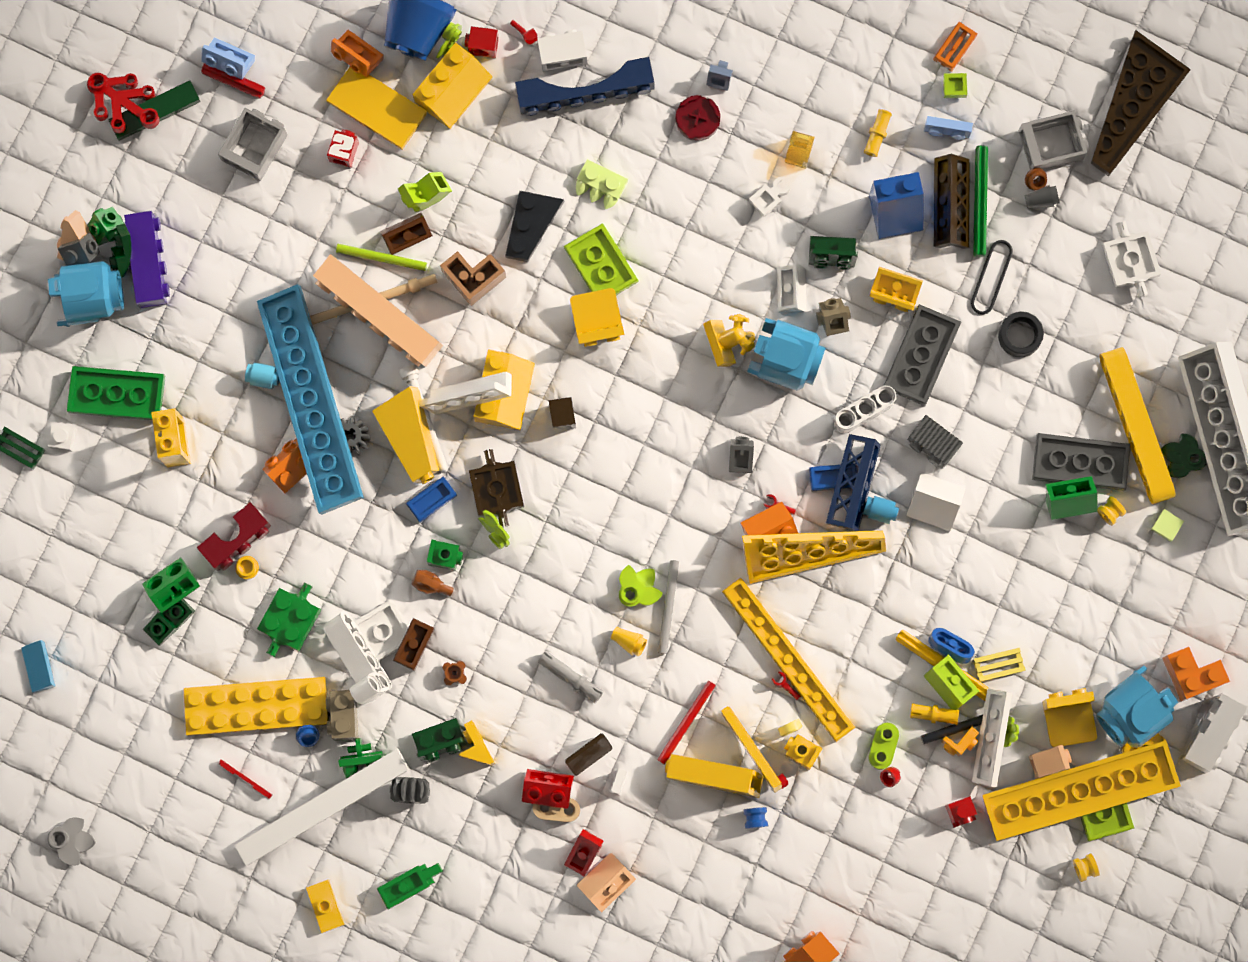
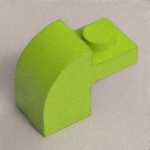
[397,172,452,212]

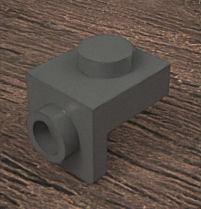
[58,233,100,266]

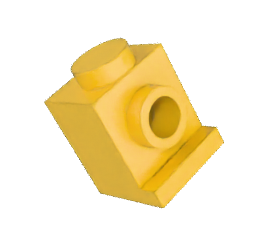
[784,734,823,770]

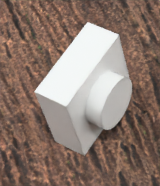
[47,423,76,451]

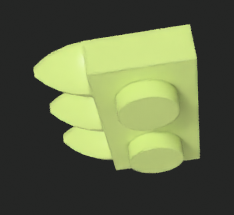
[576,159,628,209]

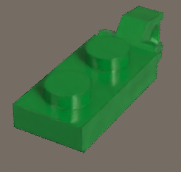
[377,863,443,910]

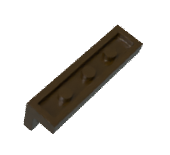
[933,153,970,249]

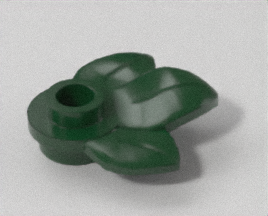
[1161,433,1207,478]

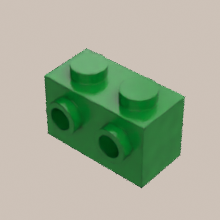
[1046,476,1098,520]

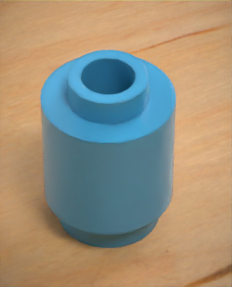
[863,496,899,524]

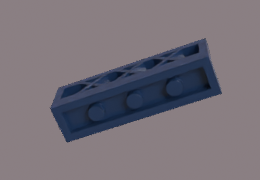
[826,434,881,532]

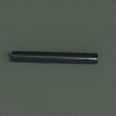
[920,714,983,745]

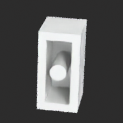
[537,30,587,71]

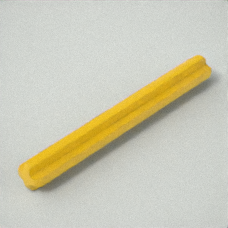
[896,630,988,701]

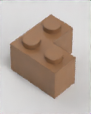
[440,251,506,306]

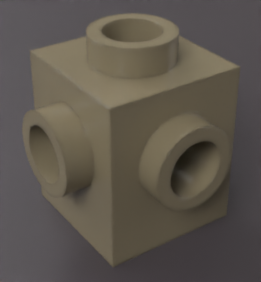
[816,298,851,336]

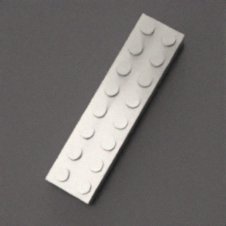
[1178,342,1248,536]

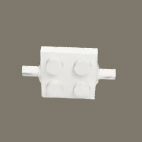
[1102,221,1161,298]

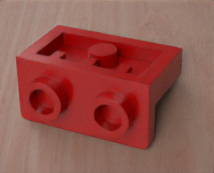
[522,769,574,809]

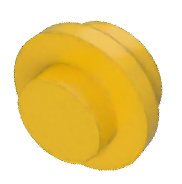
[235,556,259,580]

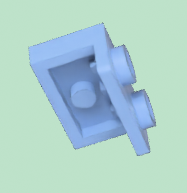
[201,37,255,79]

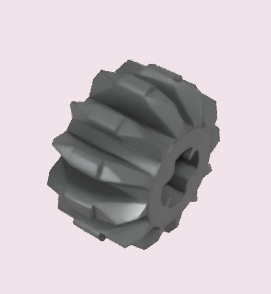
[341,417,371,456]
[389,777,430,804]

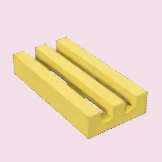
[973,648,1026,682]

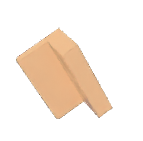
[577,853,636,912]

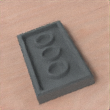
[884,304,961,406]
[1032,433,1131,491]

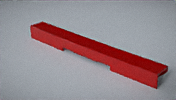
[219,759,273,799]

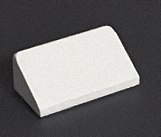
[777,264,806,312]

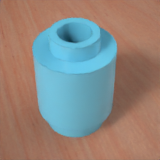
[245,363,280,389]

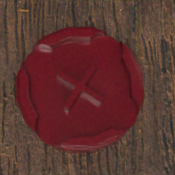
[675,95,721,141]

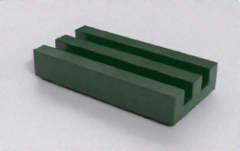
[0,426,46,470]

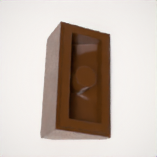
[380,213,433,255]
[393,618,435,671]

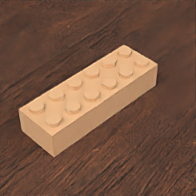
[313,254,444,367]

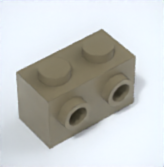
[326,690,358,741]

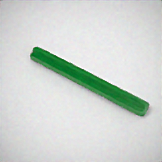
[973,145,988,257]

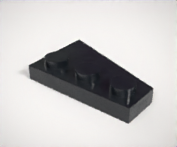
[505,190,565,262]

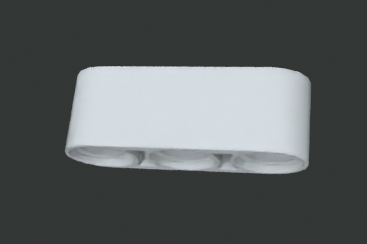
[834,386,896,433]

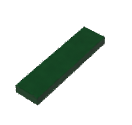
[108,80,201,141]

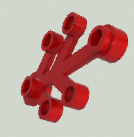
[87,73,160,133]

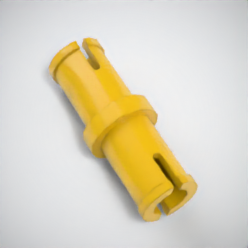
[864,109,892,157]
[910,703,959,725]

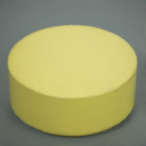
[778,719,802,737]

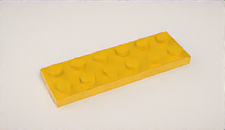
[184,677,328,736]

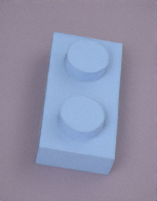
[924,116,973,140]

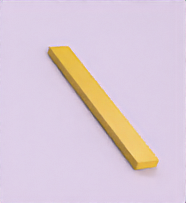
[722,577,855,742]

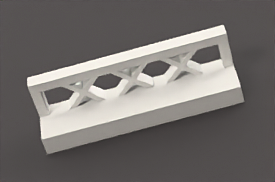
[419,372,512,414]

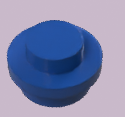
[296,725,320,747]

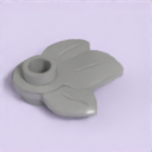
[47,817,96,866]

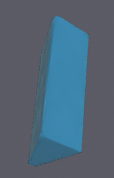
[21,640,56,693]

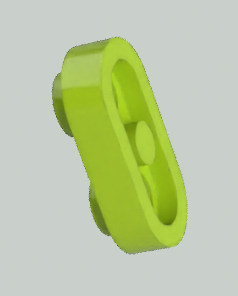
[868,723,899,770]

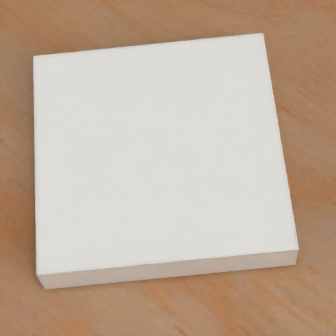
[354,600,408,662]

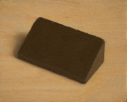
[565,733,613,776]

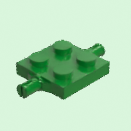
[257,582,321,657]

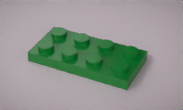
[67,366,166,420]

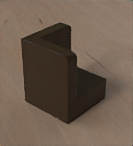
[548,397,576,429]

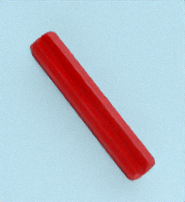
[201,63,265,99]

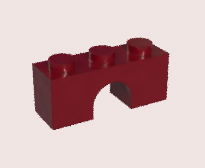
[196,502,271,571]

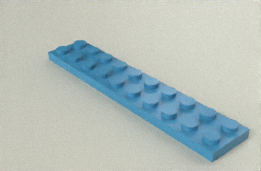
[257,284,364,515]

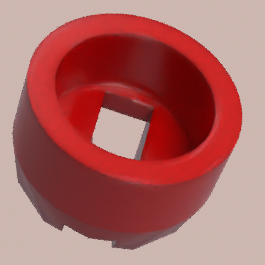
[880,766,901,788]

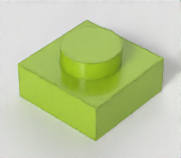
[943,73,968,98]

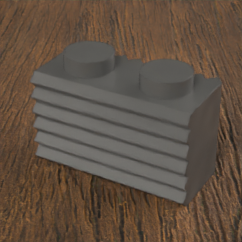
[907,415,963,468]

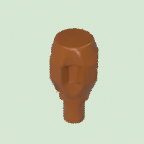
[411,570,454,597]

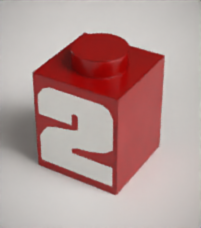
[327,129,359,168]

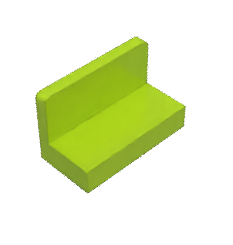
[924,655,979,710]

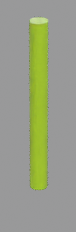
[336,244,427,271]

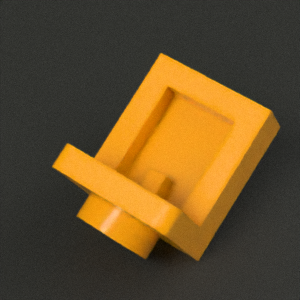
[941,727,979,756]

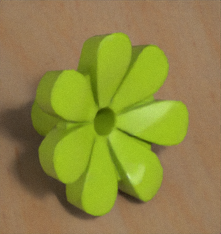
[1003,716,1019,747]

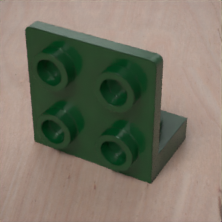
[808,236,858,270]
[412,718,466,763]

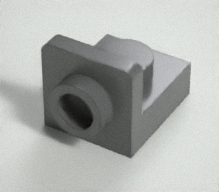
[729,436,754,473]

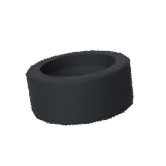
[998,311,1044,358]

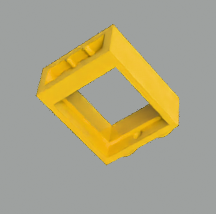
[151,408,191,468]

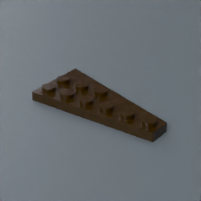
[1091,29,1191,176]

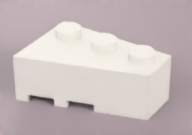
[1180,693,1248,773]

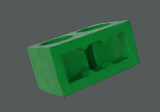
[142,557,200,613]

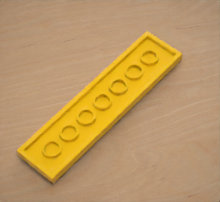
[982,740,1181,841]

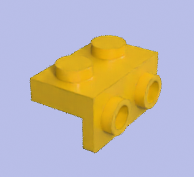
[869,267,923,312]

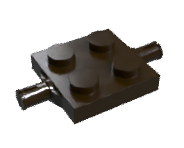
[469,449,524,528]

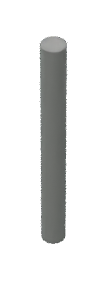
[658,560,679,654]

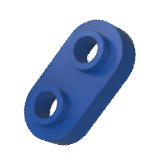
[928,628,975,664]

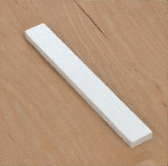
[235,749,410,866]

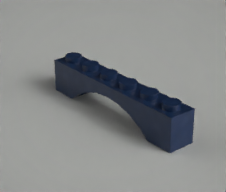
[515,57,655,116]

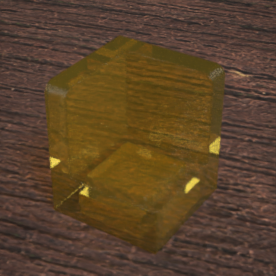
[785,131,815,169]

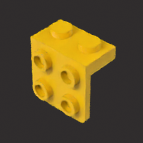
[570,288,625,347]
[1042,688,1097,747]

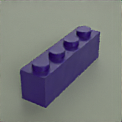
[124,211,170,309]

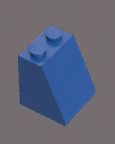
[869,172,924,239]

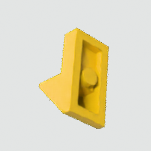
[458,720,495,766]

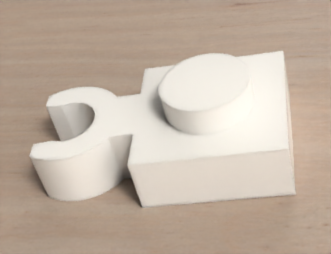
[749,177,790,217]

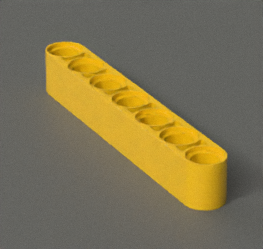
[1099,347,1176,504]

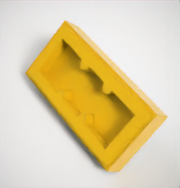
[306,879,345,933]

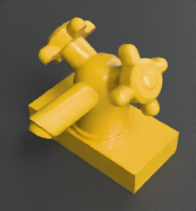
[703,314,755,367]

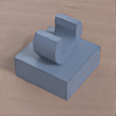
[706,60,733,91]

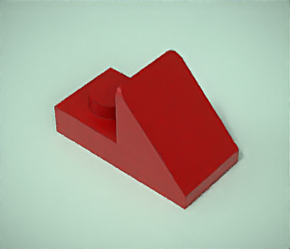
[564,829,604,877]

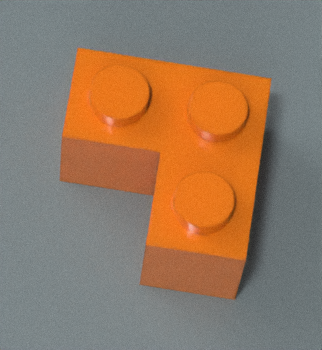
[1162,647,1230,702]
[783,931,840,962]

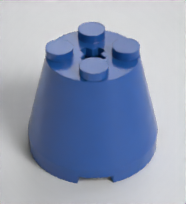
[384,0,457,61]

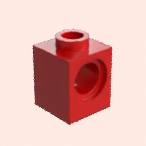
[464,26,499,58]

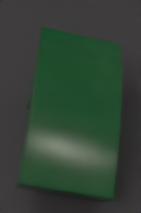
[109,223,131,278]
[142,599,195,646]

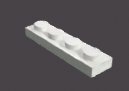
[972,688,1012,787]

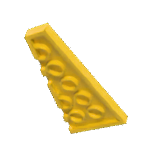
[742,531,886,584]

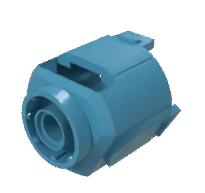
[48,261,124,327]
[747,318,826,391]
[1096,666,1178,748]

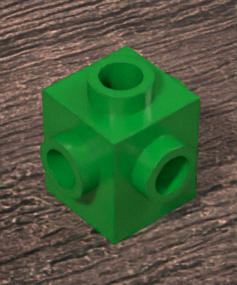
[87,207,124,246]

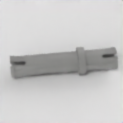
[538,650,604,704]

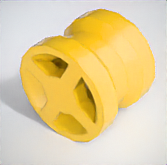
[1098,496,1126,526]
[1073,853,1100,882]

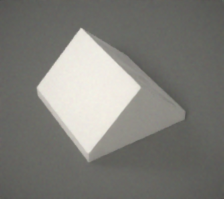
[906,472,965,532]

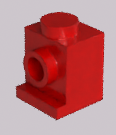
[945,796,977,828]

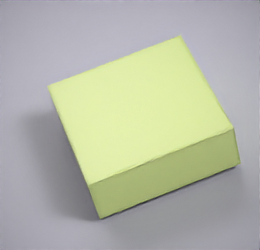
[1151,509,1184,542]

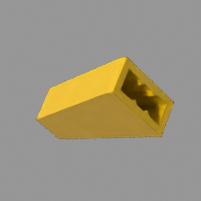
[372,386,439,484]
[665,754,764,798]

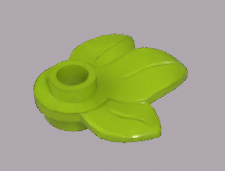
[436,22,462,59]
[478,510,510,549]
[619,565,663,607]

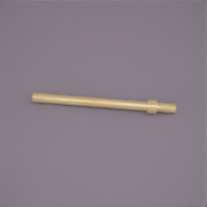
[310,274,438,325]

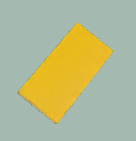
[326,67,427,150]

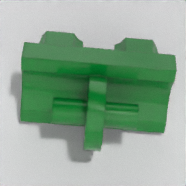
[338,738,383,778]

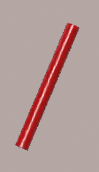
[657,680,716,765]

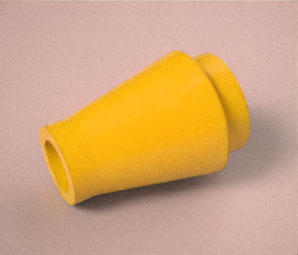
[611,627,647,656]

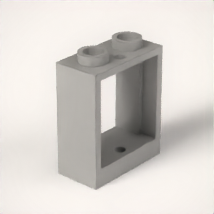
[218,108,287,181]
[1018,110,1089,170]

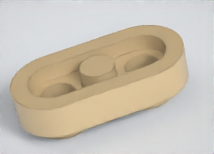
[533,798,580,822]

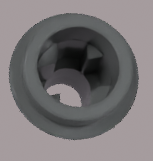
[1024,185,1060,209]

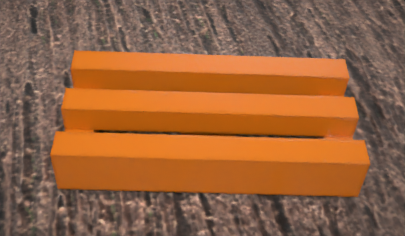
[933,22,978,72]

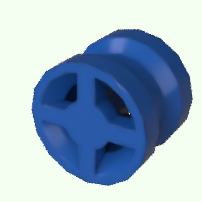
[743,807,769,829]

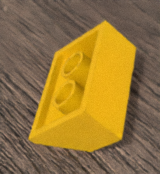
[413,42,493,129]
[473,349,535,431]

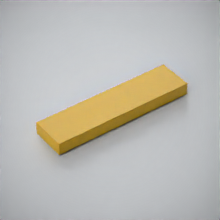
[721,706,782,793]

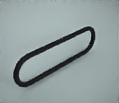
[971,240,1013,315]

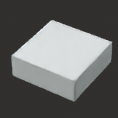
[611,769,627,795]

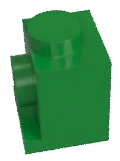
[427,539,464,571]

